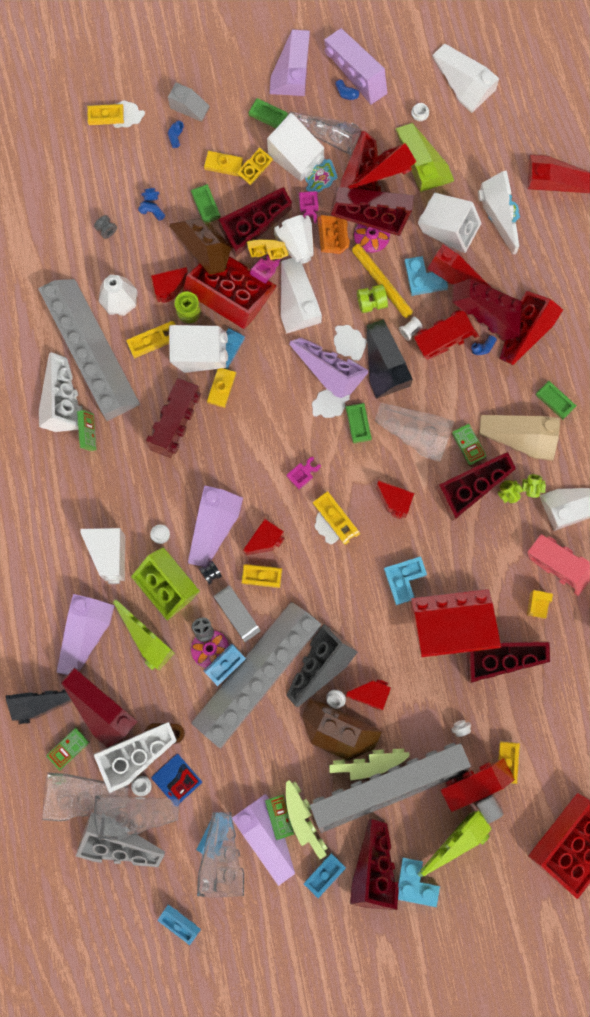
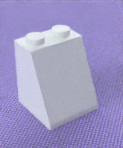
[267,113,325,181]
[418,193,482,253]
[169,325,228,373]
[80,528,125,584]

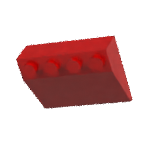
[183,256,277,329]
[411,589,501,658]
[528,793,590,899]

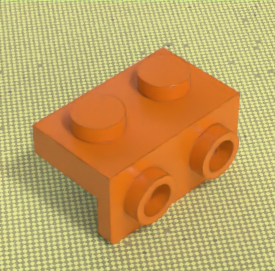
[318,215,350,254]

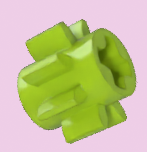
[522,474,546,498]
[497,480,523,503]

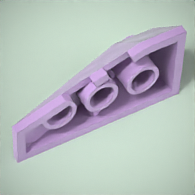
[270,30,310,96]
[289,338,368,398]
[188,486,243,567]
[56,594,115,675]
[232,794,295,886]

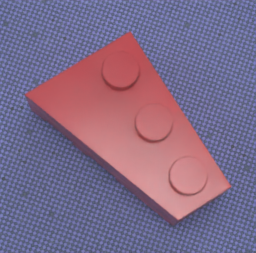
[528,534,590,596]

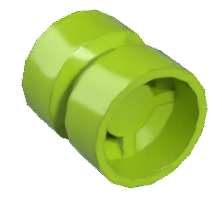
[357,284,388,313]
[174,291,201,324]

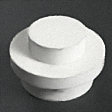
[411,103,429,121]
[150,525,170,544]
[326,690,346,709]
[451,720,471,737]
[131,776,152,796]

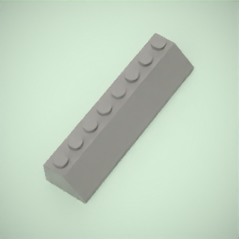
[38,279,140,421]
[191,602,321,749]
[310,743,471,833]

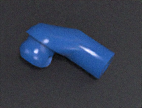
[335,80,359,100]
[168,120,184,148]
[138,201,165,221]
[471,335,497,356]

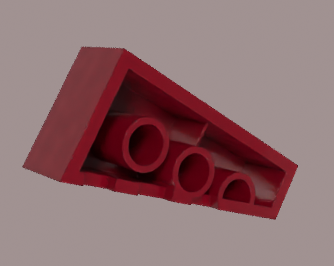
[218,187,292,257]
[330,187,414,236]
[452,279,521,341]
[146,378,201,458]
[436,452,516,521]
[467,641,550,683]

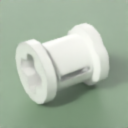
[399,317,424,341]

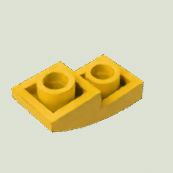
[237,147,273,186]
[247,240,288,260]

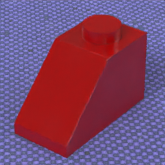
[151,267,188,303]
[376,480,415,519]
[243,519,285,556]
[345,679,391,711]

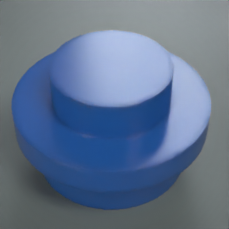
[141,188,160,201]

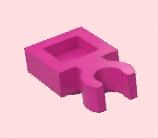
[299,191,319,223]
[250,254,280,283]
[286,457,321,490]

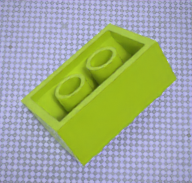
[131,547,200,621]

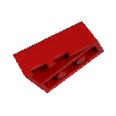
[414,310,479,360]
[441,758,515,812]

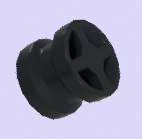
[199,561,222,585]

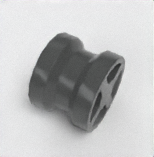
[94,215,117,239]
[192,618,214,642]

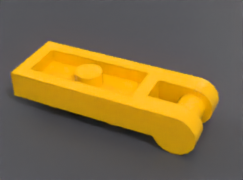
[126,321,176,359]
[312,491,360,545]

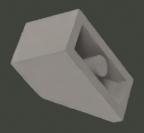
[168,83,210,122]

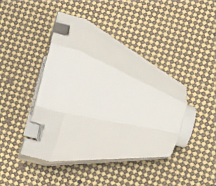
[274,215,314,264]
[99,275,138,316]

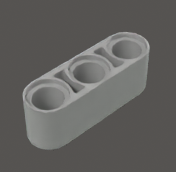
[213,585,261,642]
[477,794,504,824]

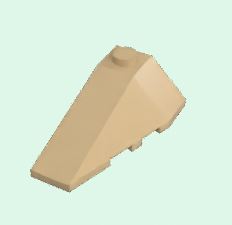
[479,415,560,461]

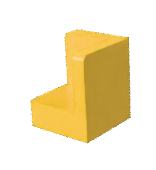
[527,590,553,619]

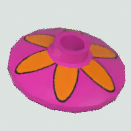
[354,224,390,253]
[191,630,229,668]

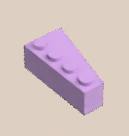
[324,28,387,105]

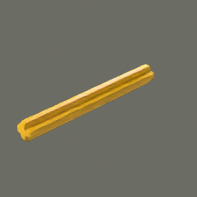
[352,244,413,318]

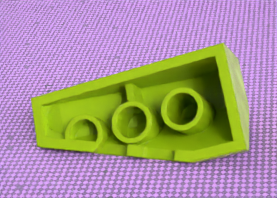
[396,123,454,192]
[113,600,175,671]
[417,810,492,877]

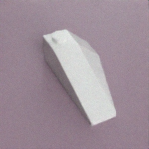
[432,44,499,113]
[478,171,519,254]
[281,258,322,334]
[39,352,83,432]
[539,488,590,531]
[94,722,176,793]

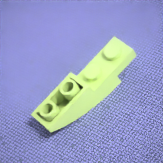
[329,749,410,780]
[286,780,328,859]

